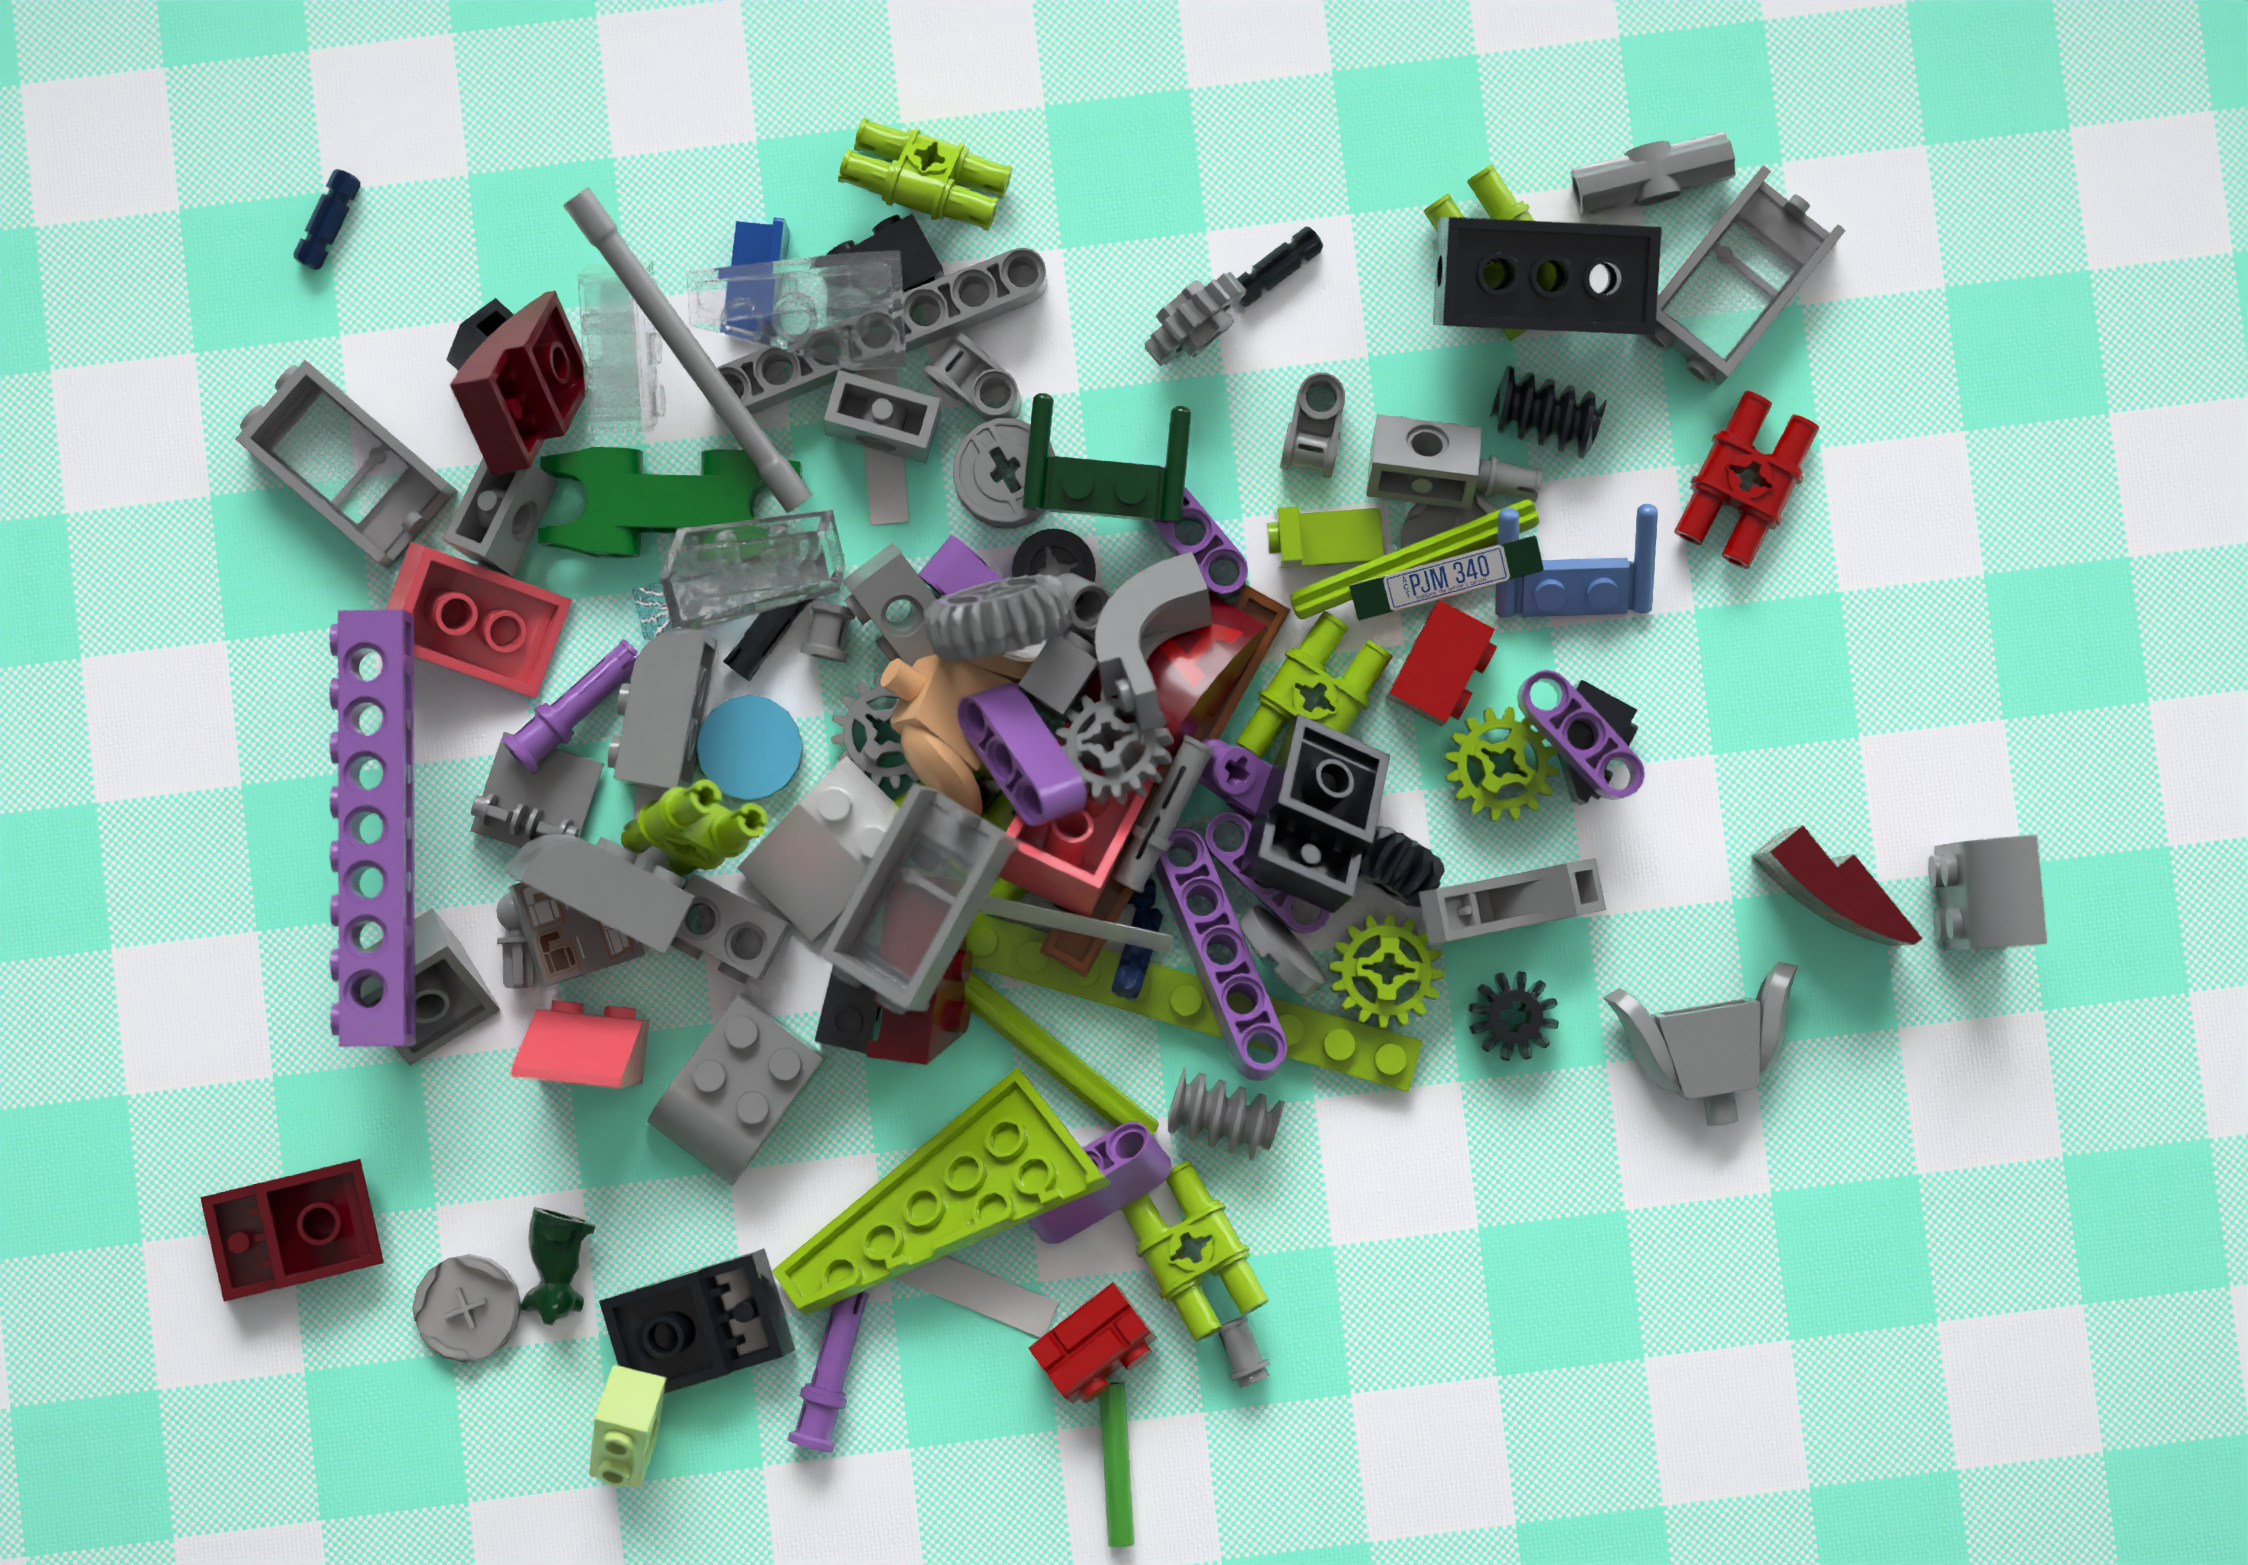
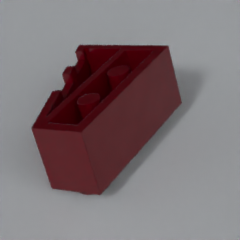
[866,875,972,1066]

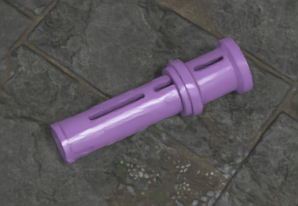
[500,639,638,775]
[787,1292,870,1453]

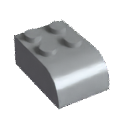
[607,627,718,791]
[505,834,695,954]
[1928,834,2048,951]
[647,994,828,1186]

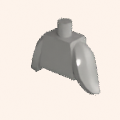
[1603,962,1798,1126]

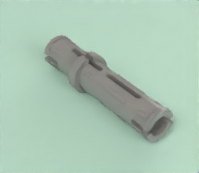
[1112,734,1215,893]

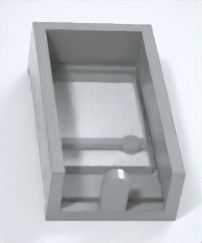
[1645,165,1846,386]
[235,360,458,569]
[819,783,1020,1015]

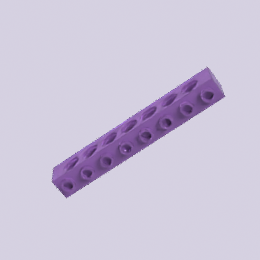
[329,609,415,1047]

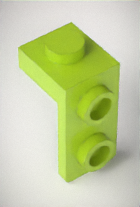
[1267,507,1384,568]

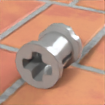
[800,600,855,663]

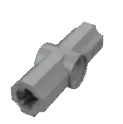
[1570,132,1736,215]

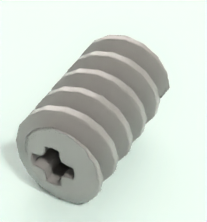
[1167,1067,1285,1161]

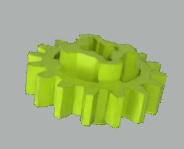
[1443,707,1560,822]
[1327,913,1445,1030]

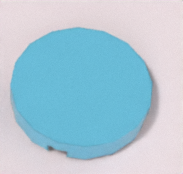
[696,695,804,801]

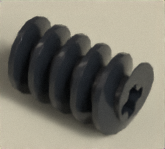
[1489,365,1607,459]

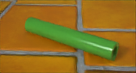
[1099,1382,1135,1547]

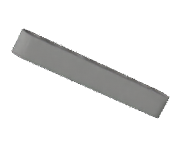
[708,247,1048,415]

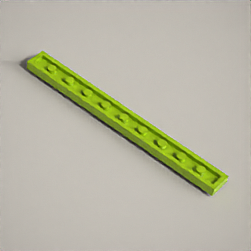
[966,913,1423,1092]

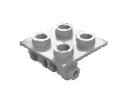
[470,731,604,848]

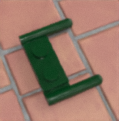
[1022,393,1191,523]

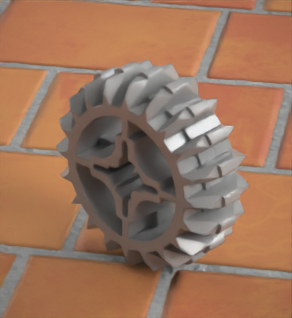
[924,574,1071,661]

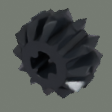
[1358,826,1445,907]
[1468,971,1559,1061]

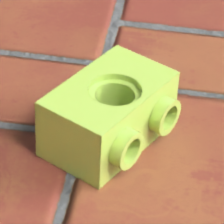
[589,1365,666,1489]

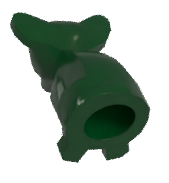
[521,1207,596,1326]

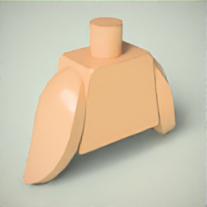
[880,653,1036,816]

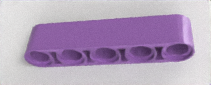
[1155,828,1287,1081]

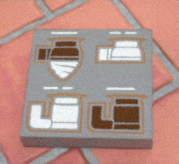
[509,882,646,988]

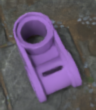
[918,534,1003,597]
[1198,738,1272,822]

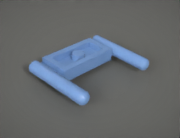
[1495,504,1658,618]

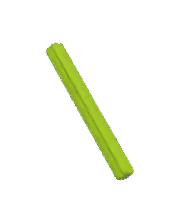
[1290,499,1540,620]
[964,970,1159,1136]

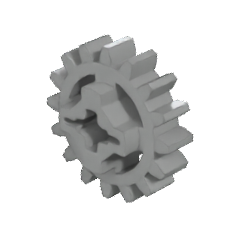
[1144,271,1247,367]
[831,675,921,790]
[1056,690,1174,805]

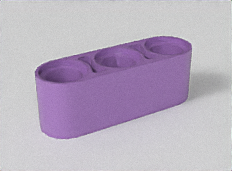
[1146,465,1248,599]
[1517,670,1645,800]
[957,683,1086,826]
[1204,812,1330,934]
[1026,1122,1172,1244]

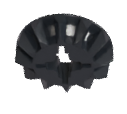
[1012,528,1096,606]

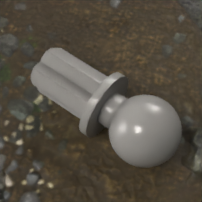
[496,892,535,989]

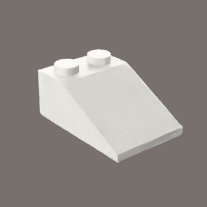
[737,756,899,941]

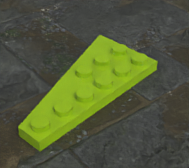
[771,1067,1111,1316]

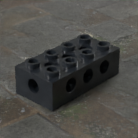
[1433,217,1662,335]

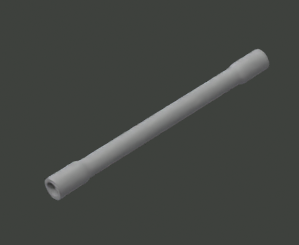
[563,187,813,513]

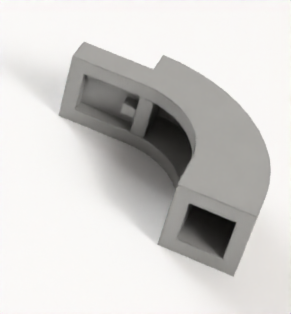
[1095,552,1212,731]
[1419,858,1606,945]

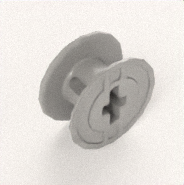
[953,418,1055,529]

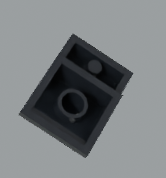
[1240,714,1390,913]
[599,1248,795,1394]

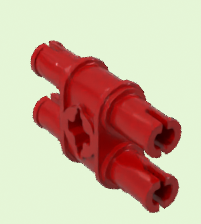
[1674,391,1820,569]

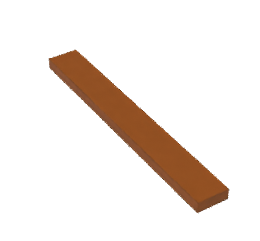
[1039,584,1291,978]

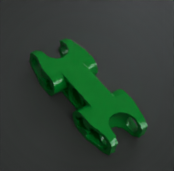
[538,447,803,561]

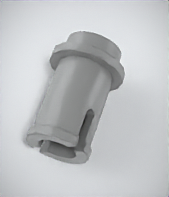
[1475,455,1542,502]
[1216,1315,1270,1388]

